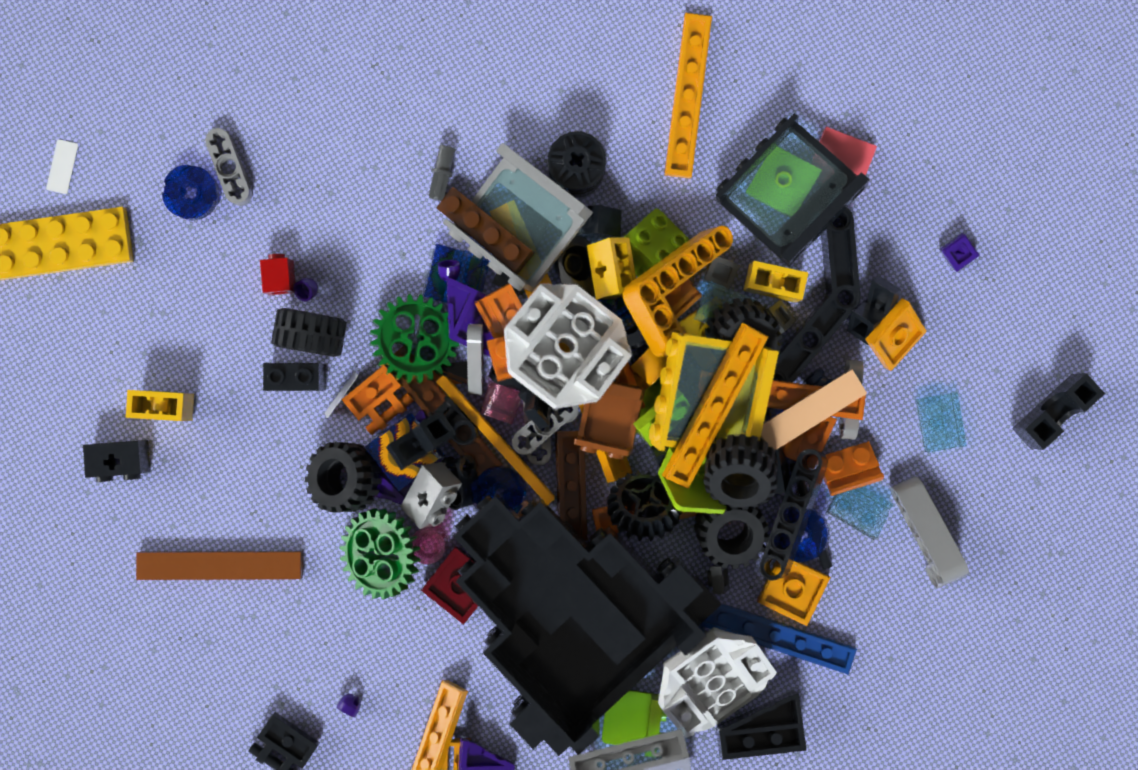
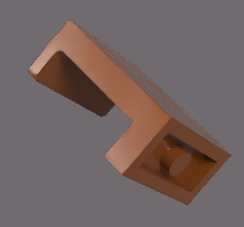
[574,381,646,460]

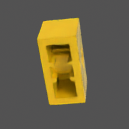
[587,237,636,300]
[743,261,808,303]
[126,390,194,421]

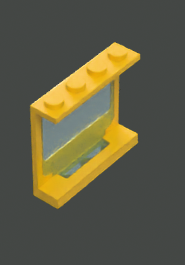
[649,332,779,451]

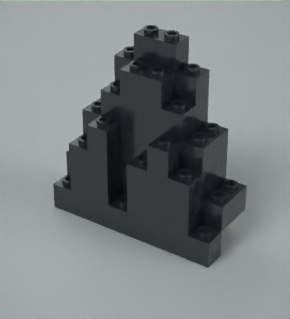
[453,493,722,756]

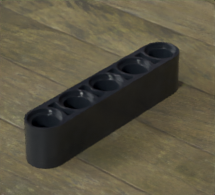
[760,449,828,581]

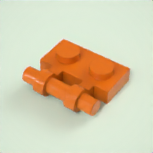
[341,365,415,435]

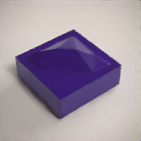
[939,233,980,272]

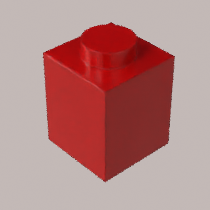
[260,254,296,295]

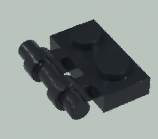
[248,712,320,770]

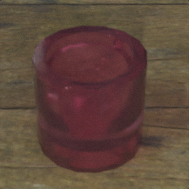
[479,381,522,424]
[412,526,448,564]

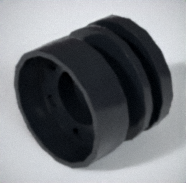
[548,131,606,198]

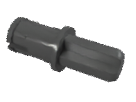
[428,145,456,201]

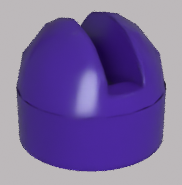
[438,260,460,281]
[293,278,318,302]
[336,693,361,718]

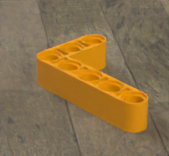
[623,225,733,357]

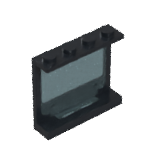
[716,113,870,267]

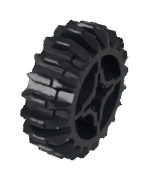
[607,470,682,542]

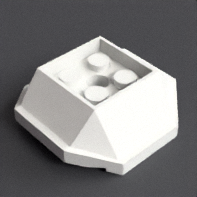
[504,284,632,409]
[658,627,777,738]

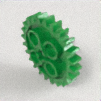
[369,294,459,384]
[339,508,421,600]

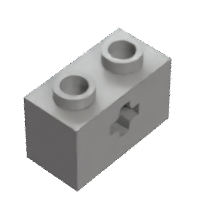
[400,462,462,529]

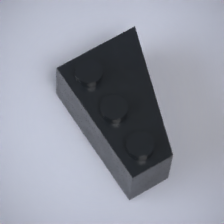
[716,690,807,760]

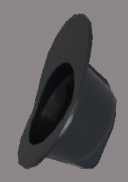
[554,236,595,297]

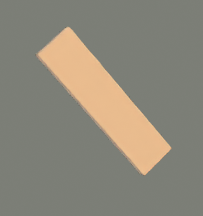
[761,369,867,450]

